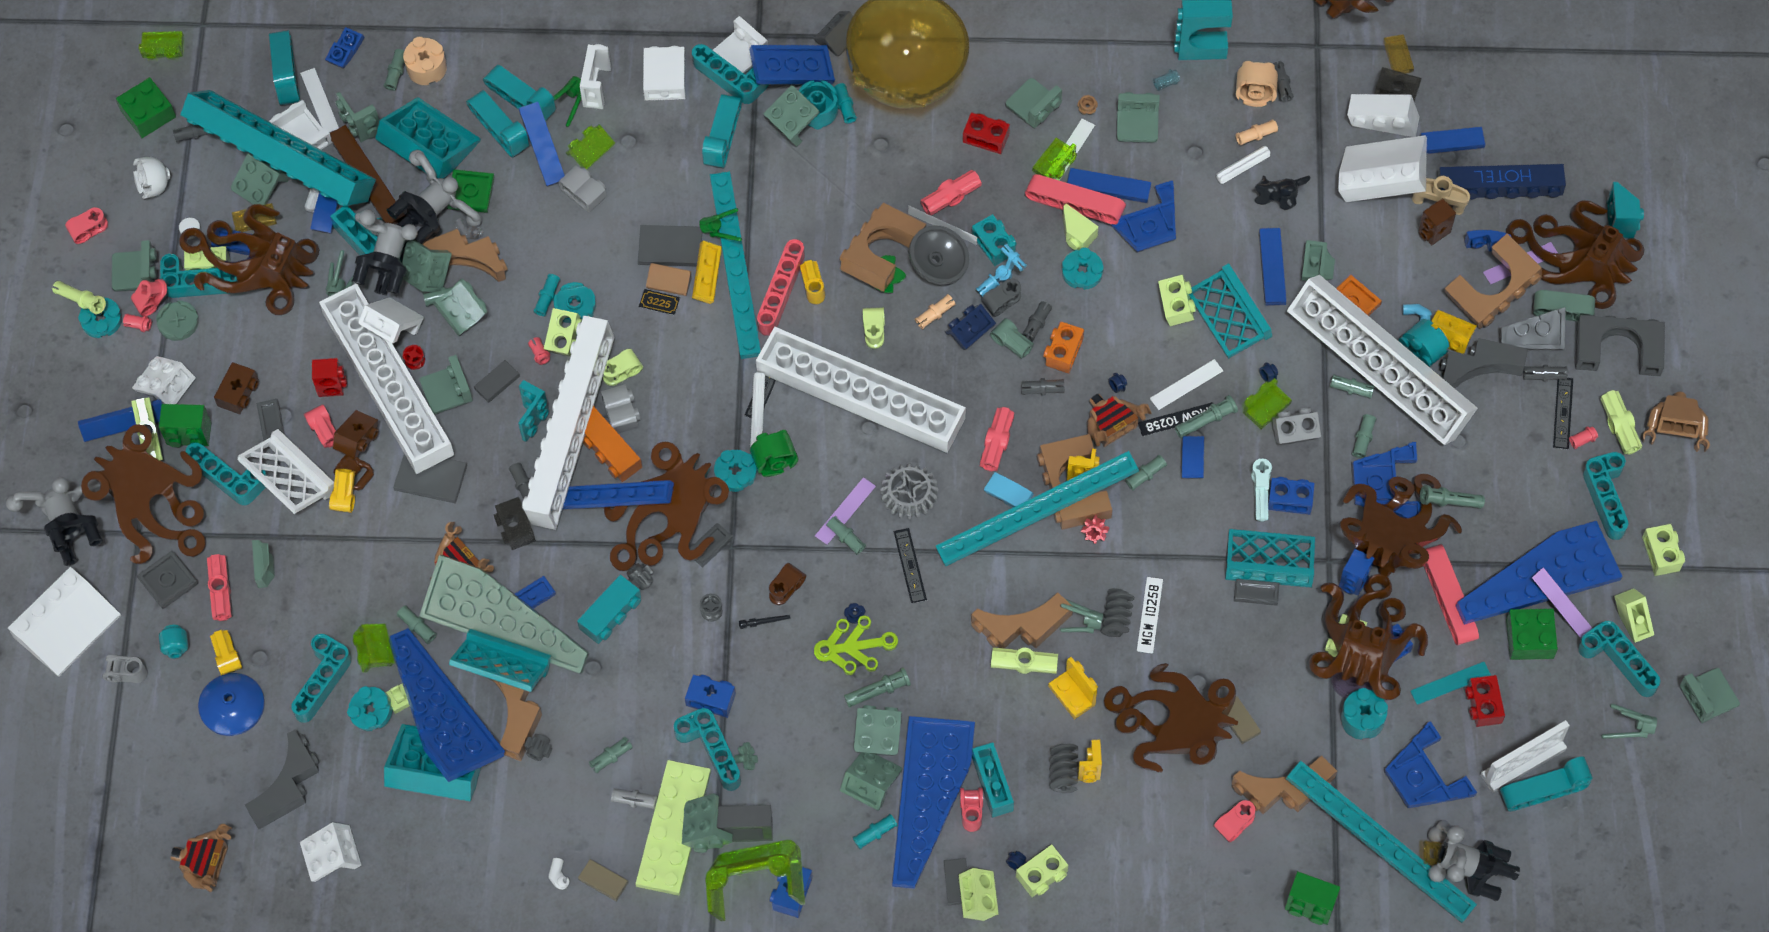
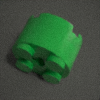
[750,430,799,477]

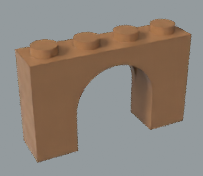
[840,203,926,292]
[1444,234,1542,329]
[1037,434,1112,530]

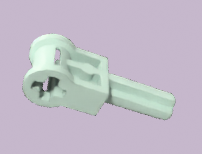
[1251,458,1272,522]

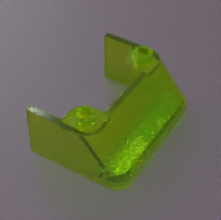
[705,840,805,922]

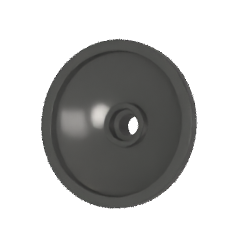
[909,225,969,284]

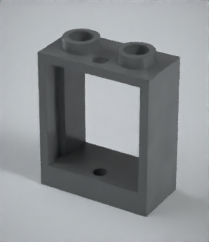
[717,805,773,842]

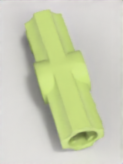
[1600,390,1642,455]
[131,397,163,461]
[991,648,1058,674]

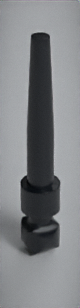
[739,615,790,629]

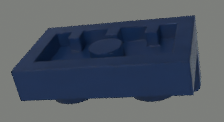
[945,304,996,350]

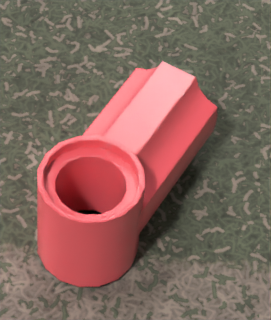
[304,404,336,448]

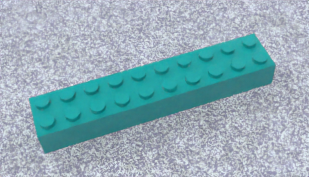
[180,90,376,207]

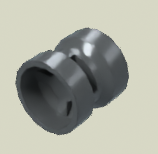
[700,593,723,622]

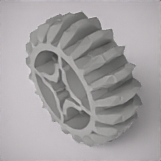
[880,462,938,520]

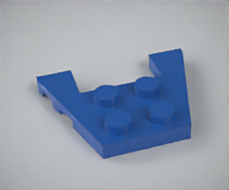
[1110,180,1176,252]
[1352,442,1421,518]
[1384,721,1477,808]

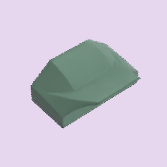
[1301,240,1335,281]
[252,540,275,588]

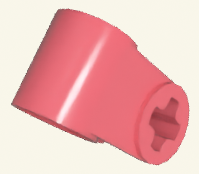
[65,207,108,244]
[131,279,167,316]
[960,788,983,832]
[1214,800,1256,843]

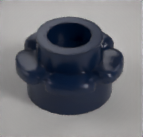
[1259,362,1278,383]
[1108,373,1127,393]
[844,603,866,624]
[1006,851,1027,871]

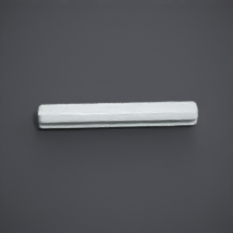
[750,372,765,447]

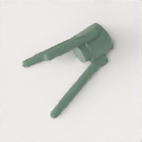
[325,250,353,296]
[1060,599,1104,633]
[1601,704,1657,739]

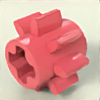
[1081,515,1110,544]

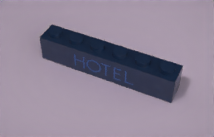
[1437,164,1566,200]

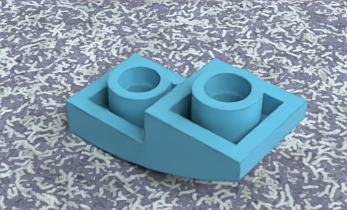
[984,472,1034,507]

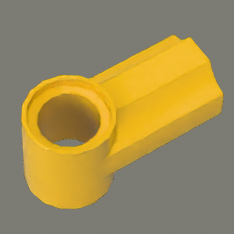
[800,260,825,304]
[329,469,355,513]
[210,630,242,676]

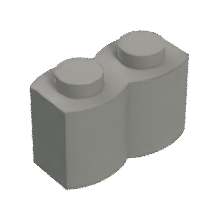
[559,165,606,212]
[601,384,641,433]

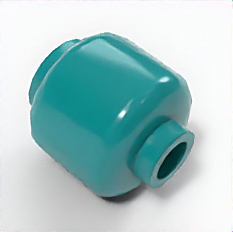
[159,624,188,659]

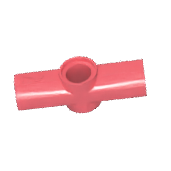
[921,170,982,215]
[980,407,1015,472]
[207,554,232,621]

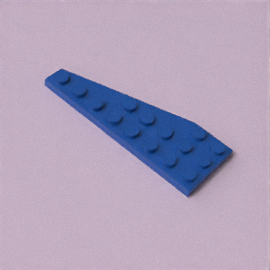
[1456,521,1623,625]
[389,628,505,782]
[892,716,975,889]

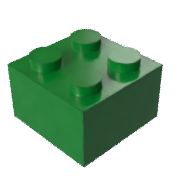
[115,77,176,138]
[159,404,212,447]
[1506,609,1558,660]
[1285,871,1340,925]

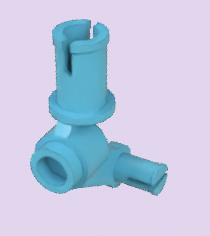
[976,244,1027,297]

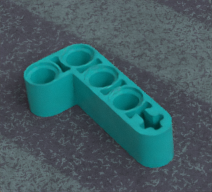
[269,30,300,106]
[692,44,769,104]
[483,65,556,121]
[466,90,529,158]
[702,94,742,168]
[160,254,237,298]
[185,443,267,505]
[1583,452,1629,540]
[1578,621,1660,697]
[291,634,351,723]
[674,708,741,791]
[1500,756,1593,812]

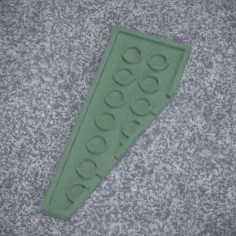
[419,554,589,674]

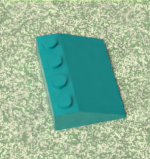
[375,97,481,179]
[384,724,481,801]

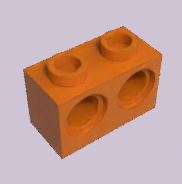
[1043,322,1084,374]

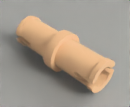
[1236,120,1278,146]
[915,294,956,330]

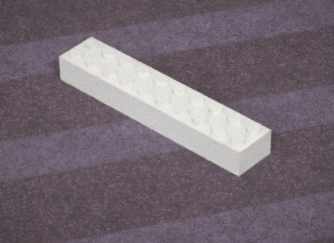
[1287,275,1478,445]
[319,284,454,474]
[522,316,615,530]
[756,327,966,453]

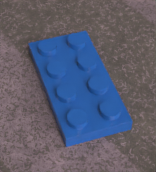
[749,45,835,84]

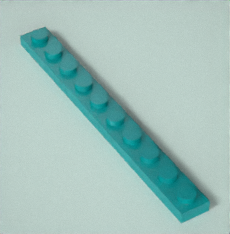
[710,171,761,359]
[936,451,1139,566]
[1286,761,1477,923]

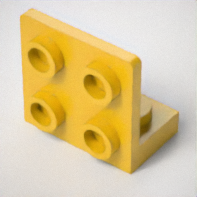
[1048,657,1098,720]

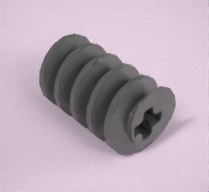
[1101,588,1135,637]
[1050,744,1078,793]

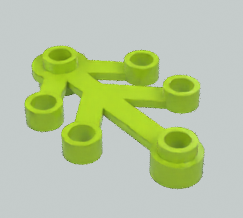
[814,616,898,675]

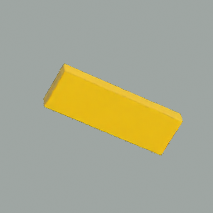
[692,240,722,304]

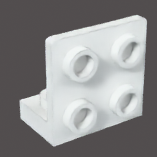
[713,16,768,74]
[132,356,196,404]
[300,822,361,882]

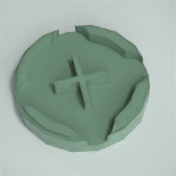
[156,301,199,341]

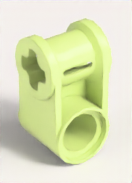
[863,307,885,349]
[603,349,643,386]

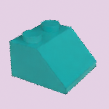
[1606,182,1644,238]

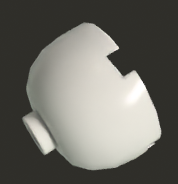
[133,157,170,199]

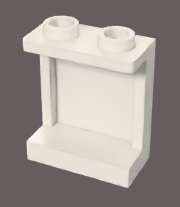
[580,44,611,109]
[643,46,685,100]
[269,100,332,150]
[358,297,424,343]

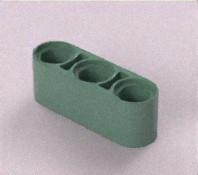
[1533,290,1595,322]

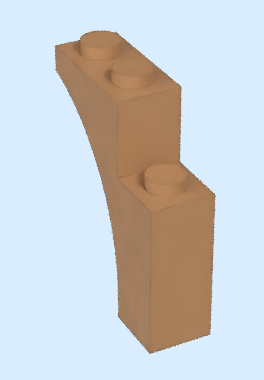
[422,229,507,282]
[971,593,1073,649]
[491,664,542,761]
[1232,755,1337,814]

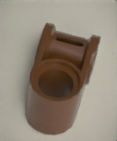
[769,563,807,605]

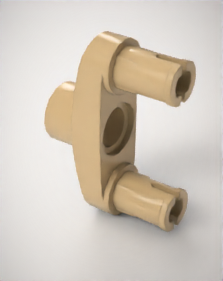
[1412,176,1470,215]

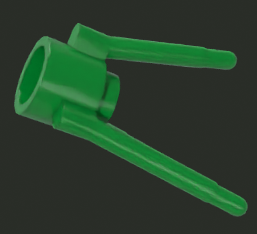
[553,76,582,127]
[699,208,742,241]

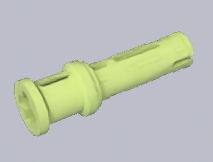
[52,281,106,314]

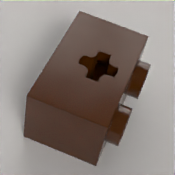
[1419,198,1456,246]
[214,362,259,414]
[333,410,379,458]

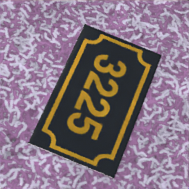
[639,289,680,315]

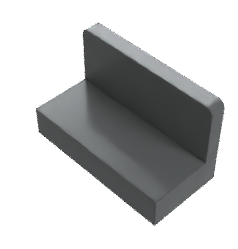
[814,11,863,56]

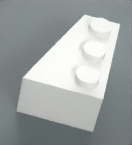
[1347,94,1419,137]

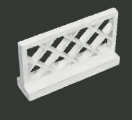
[237,429,334,514]
[1480,720,1570,793]

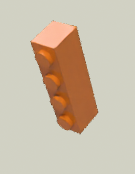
[583,406,642,482]

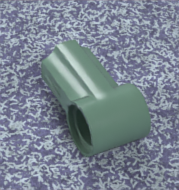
[990,318,1034,359]

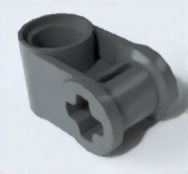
[981,279,1021,316]

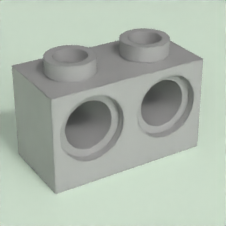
[1272,407,1321,444]

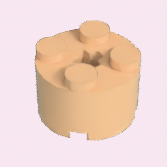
[403,37,447,85]
[1236,61,1278,107]

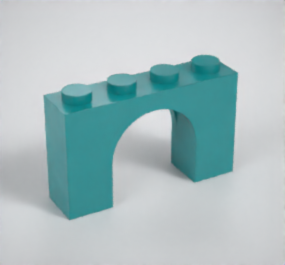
[1174,0,1233,60]

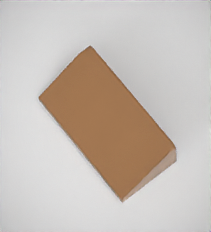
[646,263,691,296]

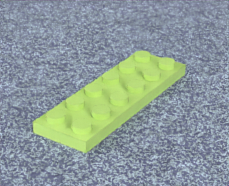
[636,760,711,896]

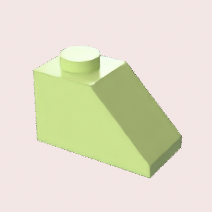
[1063,204,1099,250]
[1614,588,1654,643]

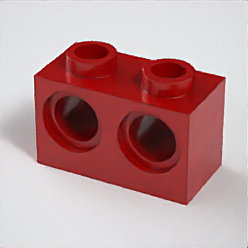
[963,112,1010,154]
[312,358,347,397]
[1465,675,1505,727]

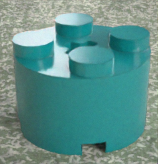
[799,80,838,130]
[1398,319,1449,367]
[1341,688,1388,740]

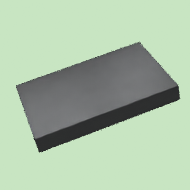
[638,225,703,266]
[393,454,467,503]

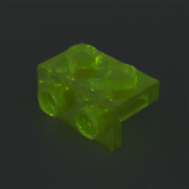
[139,31,184,59]
[565,124,615,169]
[1032,138,1077,179]
[1243,378,1292,430]
[353,624,394,672]

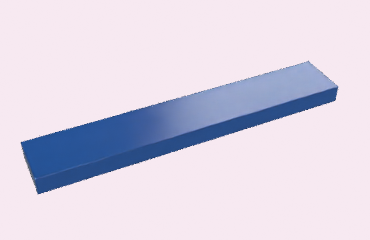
[562,480,674,509]

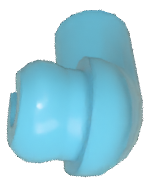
[1402,304,1432,321]

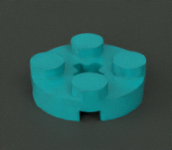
[1062,247,1104,290]
[554,282,596,323]
[78,297,122,338]
[714,450,757,492]
[347,686,393,731]

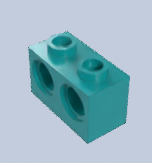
[972,214,1017,266]

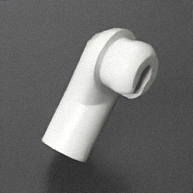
[549,858,570,890]

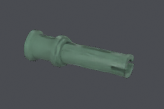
[1175,395,1238,438]
[1420,485,1485,509]
[844,667,911,708]

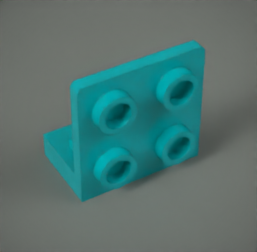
[518,380,549,442]

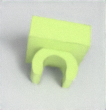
[385,684,410,714]

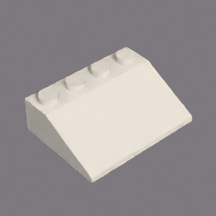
[1338,135,1427,202]
[8,567,121,677]

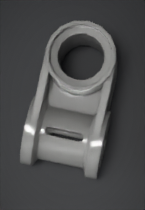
[102,655,148,683]

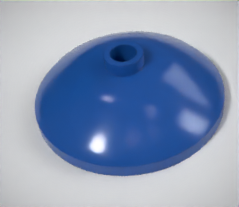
[198,673,265,736]

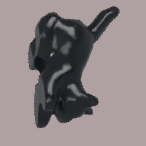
[1255,176,1311,210]

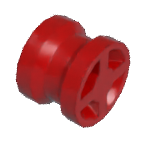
[403,345,426,370]

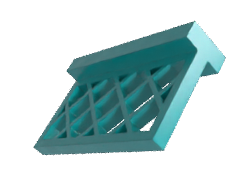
[1189,263,1273,359]
[1225,529,1315,588]
[449,629,551,692]

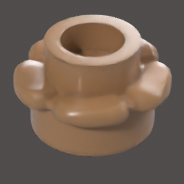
[1078,95,1098,114]

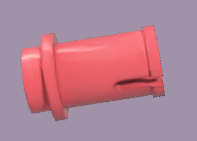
[123,313,152,332]
[528,337,550,365]
[1569,426,1598,449]

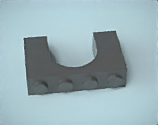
[1576,314,1665,376]

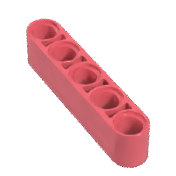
[1025,174,1126,225]
[757,239,805,336]
[1420,544,1479,645]

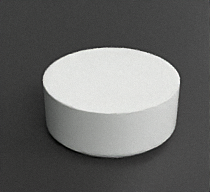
[179,218,201,239]

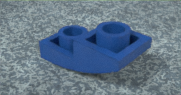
[325,27,365,68]
[310,192,339,234]
[1464,230,1511,252]
[1182,436,1204,478]

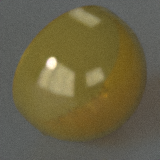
[846,0,969,109]

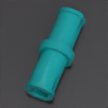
[834,83,857,124]
[533,274,560,317]
[853,814,898,849]

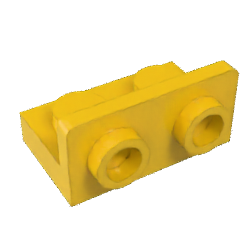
[1431,310,1477,354]
[1067,448,1100,481]
[1078,740,1102,783]

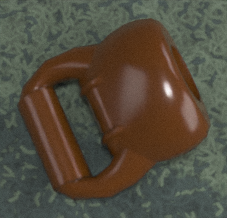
[333,455,374,491]

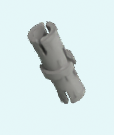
[611,788,658,810]

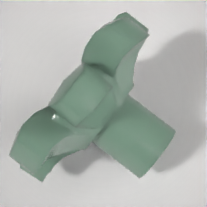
[734,742,758,770]

